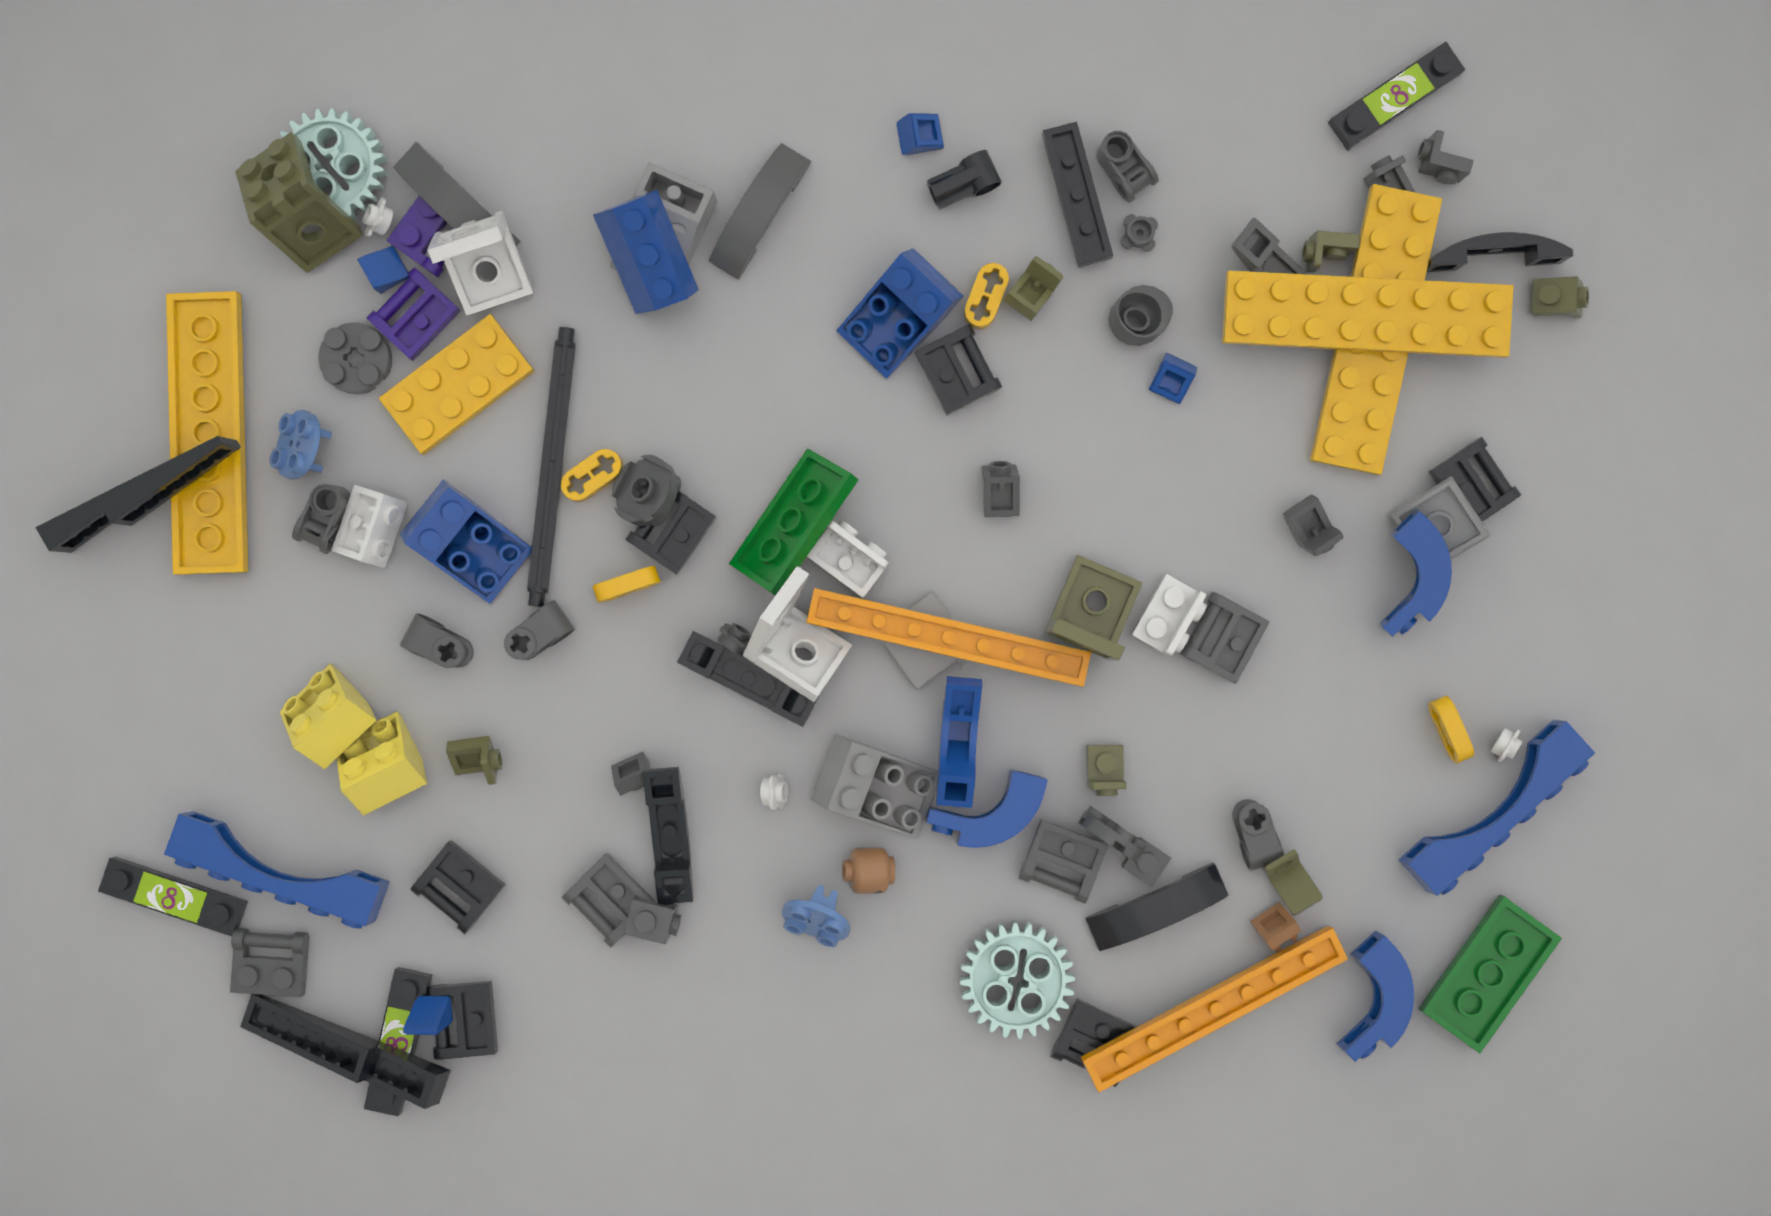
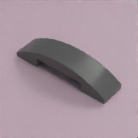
[393,142,521,246]
[709,143,811,280]
[1231,218,1309,275]

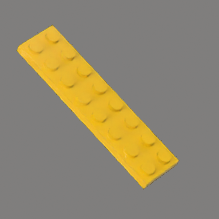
[1310,184,1443,475]
[1222,271,1514,358]
[166,291,248,575]

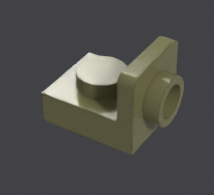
[1302,230,1360,273]
[1086,745,1126,796]

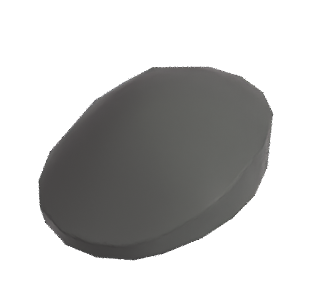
[1108,285,1173,346]

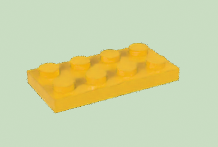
[379,314,535,455]

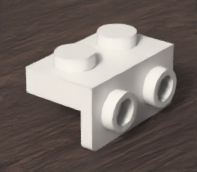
[807,520,889,599]

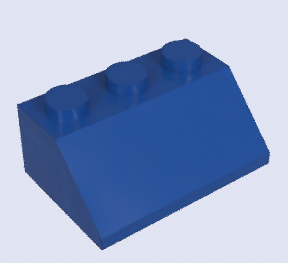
[593,189,699,314]

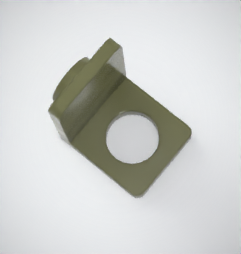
[1265,849,1323,916]

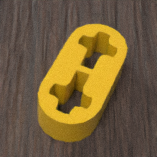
[964,263,1009,330]
[561,449,623,502]
[592,566,661,603]
[1428,695,1475,764]

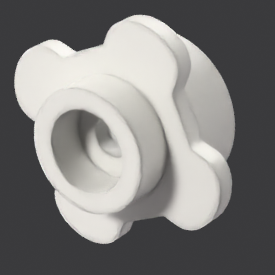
[362,197,393,237]
[1490,728,1523,763]
[760,774,789,810]

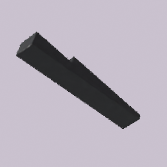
[35,436,241,553]
[240,994,451,1109]

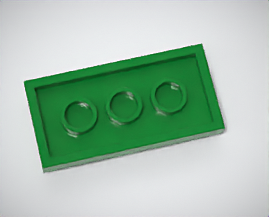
[729,448,859,596]
[1418,894,1562,1054]

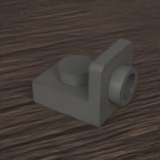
[982,461,1020,517]

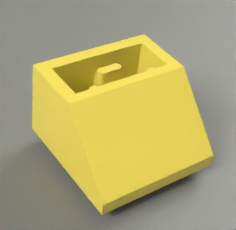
[280,663,377,769]
[337,711,427,816]

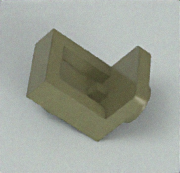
[1003,256,1063,321]
[1532,276,1589,318]
[446,736,502,785]

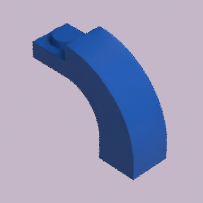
[1380,509,1452,637]
[936,676,982,808]
[926,769,1048,848]
[1336,931,1414,1062]

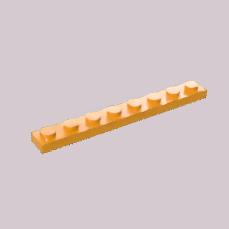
[806,588,1092,687]
[1080,926,1348,1092]

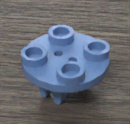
[270,410,332,480]
[782,885,850,947]

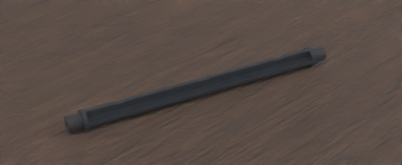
[527,327,576,607]

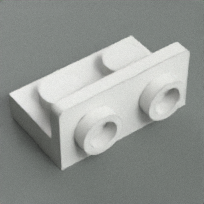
[331,484,407,568]
[1130,574,1207,656]

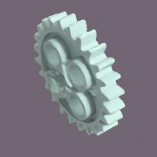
[280,108,388,220]
[959,920,1075,1039]

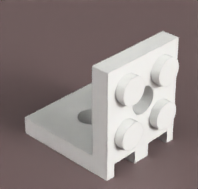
[427,211,533,316]
[743,566,852,702]

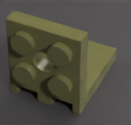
[235,131,363,273]
[1044,555,1143,660]

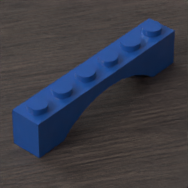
[1398,720,1595,896]
[164,811,390,929]

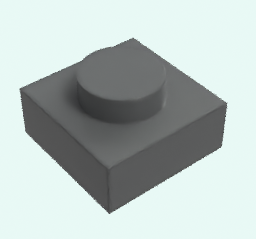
[611,752,650,796]
[1121,837,1171,887]

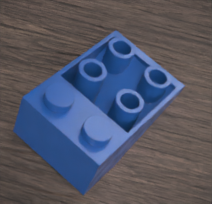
[836,248,964,379]
[400,479,532,604]

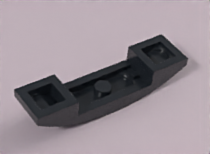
[1427,232,1573,272]
[677,631,819,727]
[642,767,693,904]
[1085,862,1229,951]

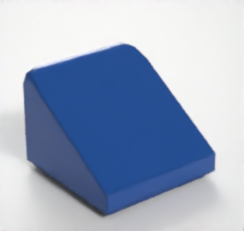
[897,113,944,155]
[357,246,409,294]
[1148,353,1197,404]
[403,996,453,1035]

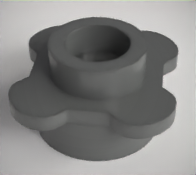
[1121,214,1158,252]
[718,623,750,655]

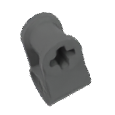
[1097,131,1159,203]
[292,484,351,554]
[504,600,575,660]
[400,613,474,668]
[1232,799,1284,871]

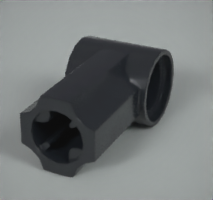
[927,150,1002,210]

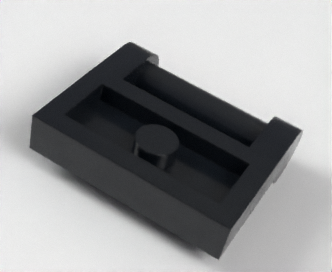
[915,324,1003,416]
[1428,437,1521,522]
[625,491,717,575]
[410,840,506,935]
[428,981,498,1060]
[1050,998,1137,1087]

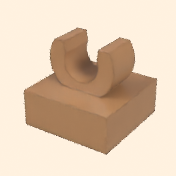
[1250,902,1301,952]

